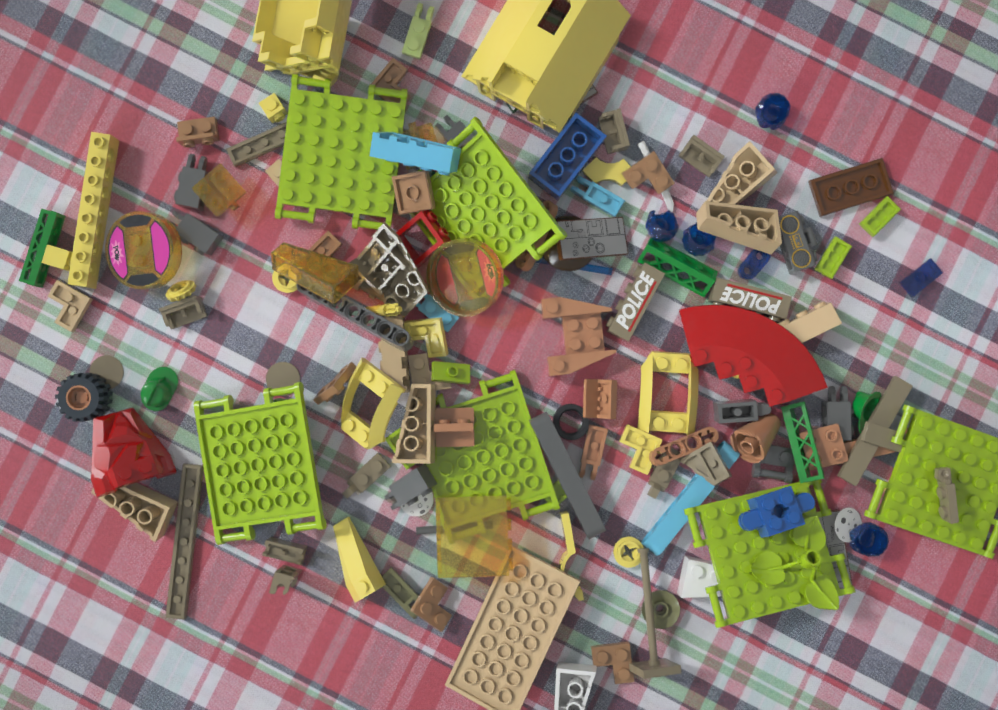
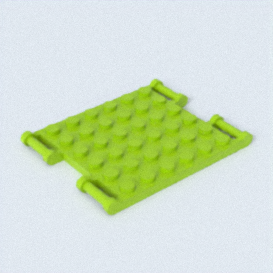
[275,74,408,230]
[409,117,568,299]
[426,370,560,545]
[193,382,327,545]
[864,405,998,559]
[683,479,856,628]

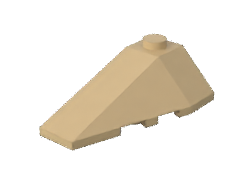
[707,141,777,205]

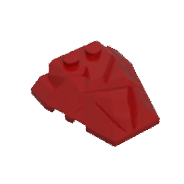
[91,407,176,498]

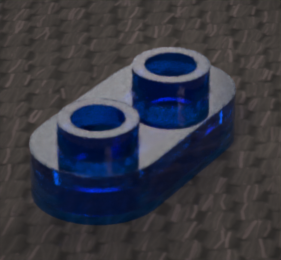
[737,249,771,280]

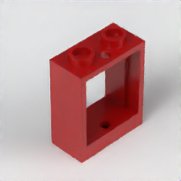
[396,210,452,268]

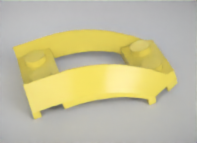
[637,351,699,435]
[341,357,406,449]

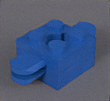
[738,486,815,538]

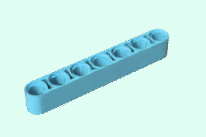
[641,441,740,556]

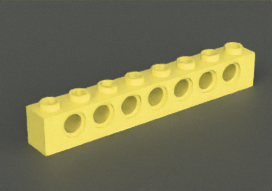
[68,132,119,289]

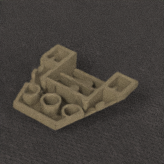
[339,222,429,317]

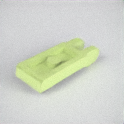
[402,3,434,59]

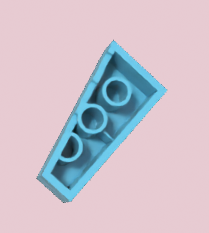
[369,132,461,175]

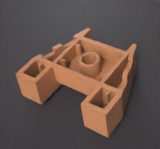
[540,297,617,376]

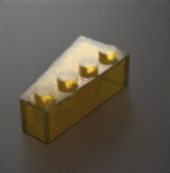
[271,242,358,304]

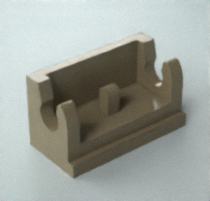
[598,108,630,155]
[678,135,725,177]
[159,295,208,329]
[262,537,307,565]
[269,565,302,595]

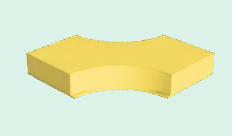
[582,157,631,186]

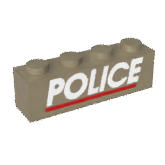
[606,263,665,342]
[708,277,792,322]

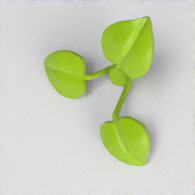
[751,516,839,610]

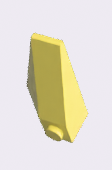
[333,517,386,602]

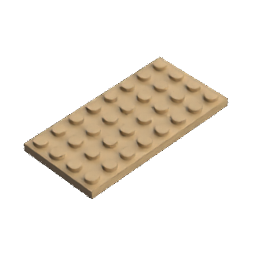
[445,544,581,710]

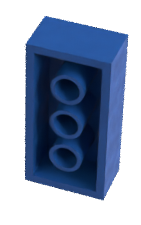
[528,113,607,201]

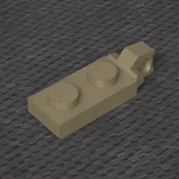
[647,448,683,499]
[342,452,391,499]
[934,467,959,524]

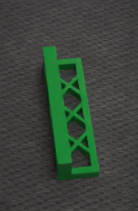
[19,208,66,288]
[637,236,718,297]
[781,401,825,483]

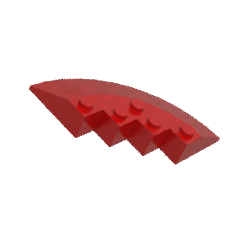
[679,305,828,407]

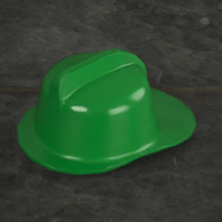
[141,367,178,411]
[852,391,882,433]

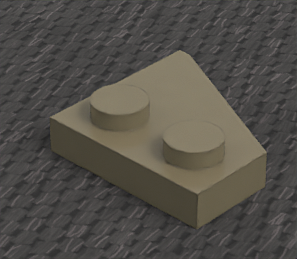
[680,442,732,486]

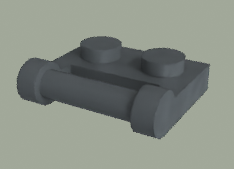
[751,445,794,483]

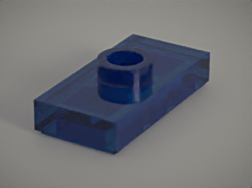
[899,258,943,297]

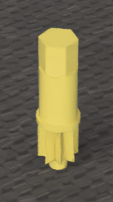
[365,303,402,317]

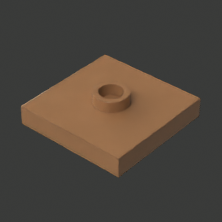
[392,170,436,215]

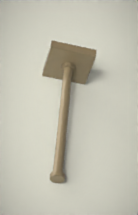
[629,548,681,679]

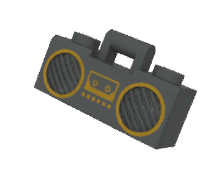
[779,211,817,274]

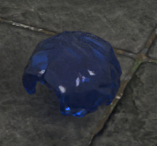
[755,93,791,130]
[645,210,679,242]
[682,222,716,256]
[849,522,889,557]

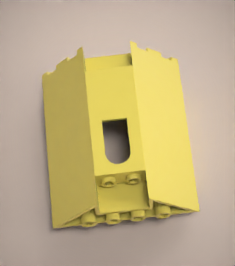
[252,0,352,78]
[461,0,631,133]

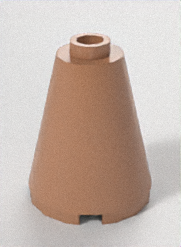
[730,413,781,463]

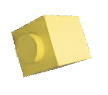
[41,245,72,271]

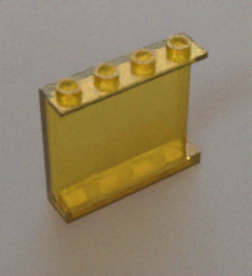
[435,494,513,578]

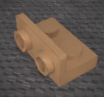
[176,117,220,148]

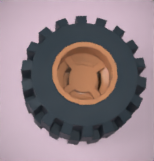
[55,373,113,422]

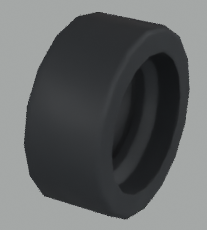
[552,404,590,440]

